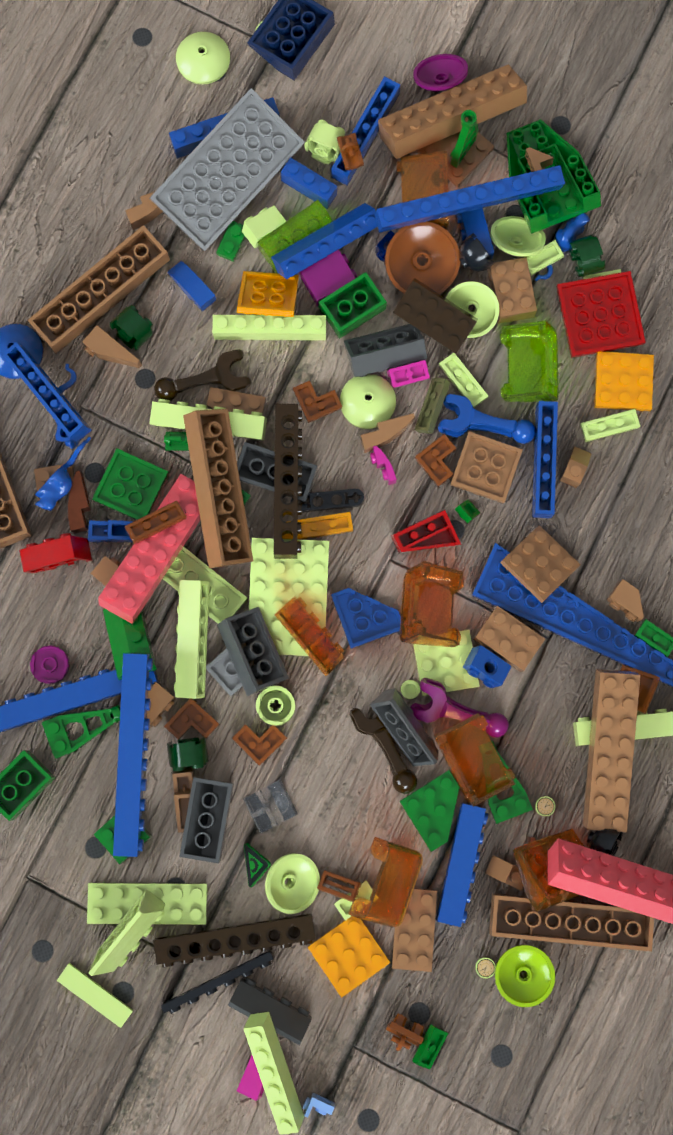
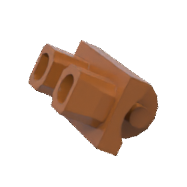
[337,133,364,170]
[385,1013,424,1051]

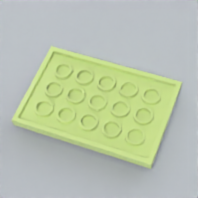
[249,537,329,657]

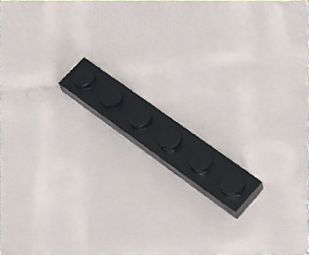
[161,950,274,1014]

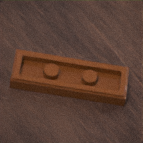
[125,501,186,544]

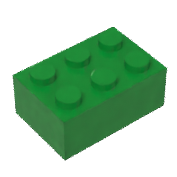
[319,272,387,339]
[0,750,56,821]

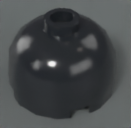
[459,232,495,272]
[587,829,623,856]

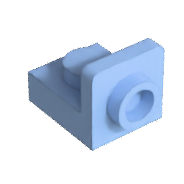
[302,1093,335,1118]

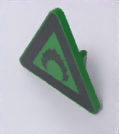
[244,843,271,887]

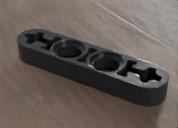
[291,489,364,513]

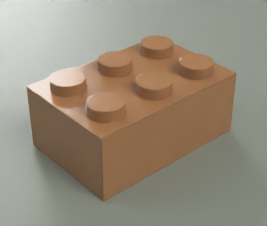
[487,257,537,324]
[473,606,545,672]

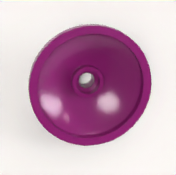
[413,54,468,92]

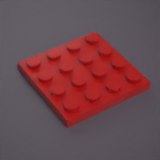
[556,271,646,358]

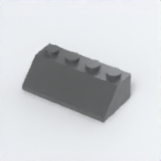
[344,324,427,377]
[237,442,318,502]
[217,607,289,696]
[370,688,439,766]
[179,777,234,864]
[228,977,312,1046]

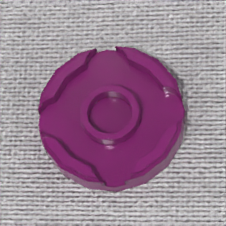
[30,645,70,684]

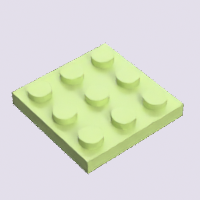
[412,630,480,696]

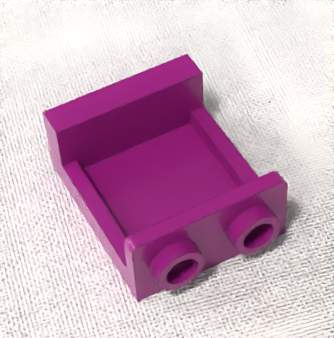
[299,249,357,307]

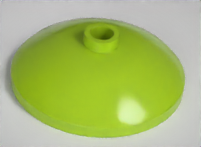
[495,945,555,1007]

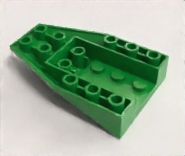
[506,119,601,234]

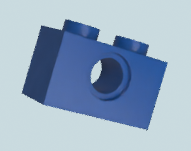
[463,645,512,688]

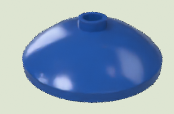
[0,324,43,379]

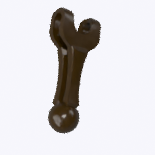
[154,349,252,401]
[349,708,417,794]

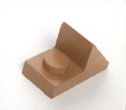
[525,147,554,172]
[485,855,529,891]

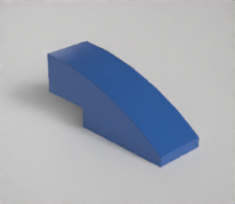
[167,260,216,311]
[88,520,134,542]

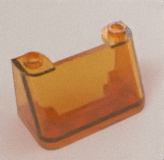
[397,151,449,230]
[400,561,464,647]
[433,713,515,807]
[348,837,423,927]

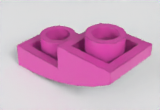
[370,446,397,485]

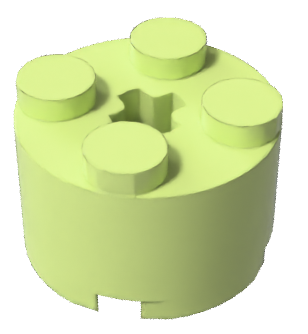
[304,120,346,164]
[256,686,296,726]

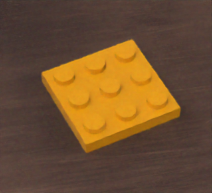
[237,271,299,317]
[594,352,654,411]
[308,913,390,998]

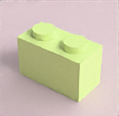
[242,206,287,248]

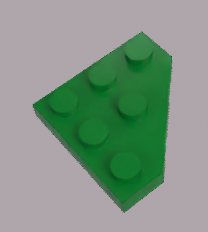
[399,770,460,852]

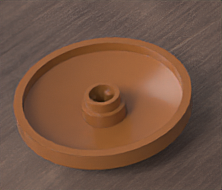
[385,222,460,294]

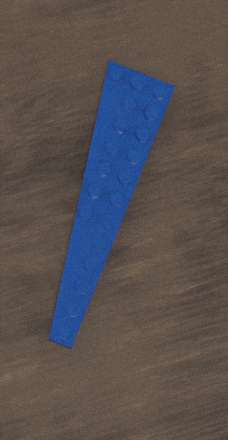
[472,543,673,687]

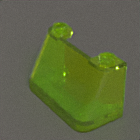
[500,320,558,402]

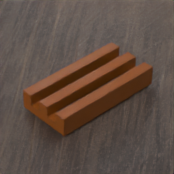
[317,870,362,903]

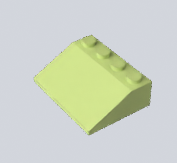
[88,889,165,976]

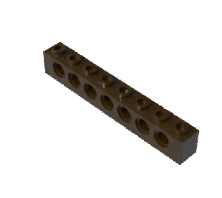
[274,404,302,559]
[153,914,315,967]

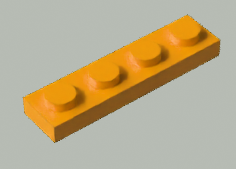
[282,512,353,540]

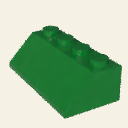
[103,608,157,680]

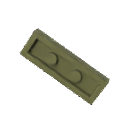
[414,378,450,434]

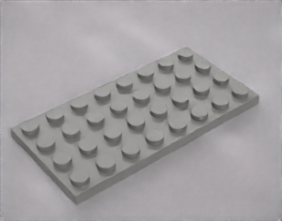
[149,88,305,251]

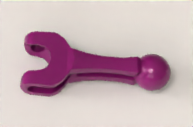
[410,678,509,738]

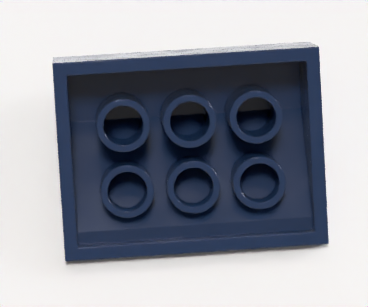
[247,0,335,81]

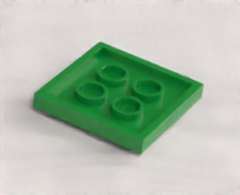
[92,448,169,520]

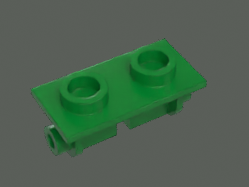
[164,432,189,451]

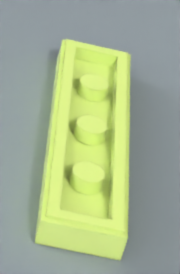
[57,963,133,1028]

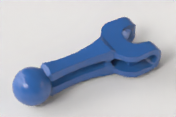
[438,394,536,444]

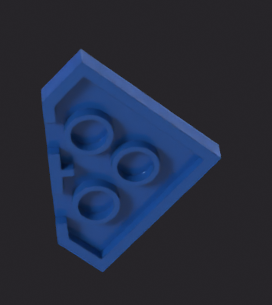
[331,588,405,649]

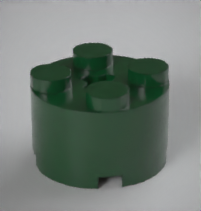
[569,234,605,278]
[110,305,153,351]
[167,737,209,771]

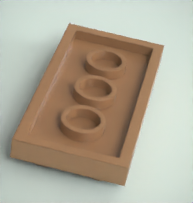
[392,887,437,972]

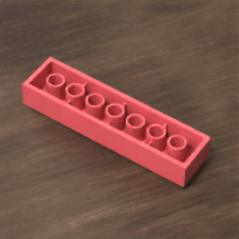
[98,474,201,624]
[548,838,673,924]

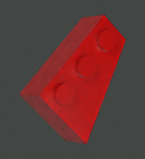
[391,510,461,552]
[19,533,92,573]

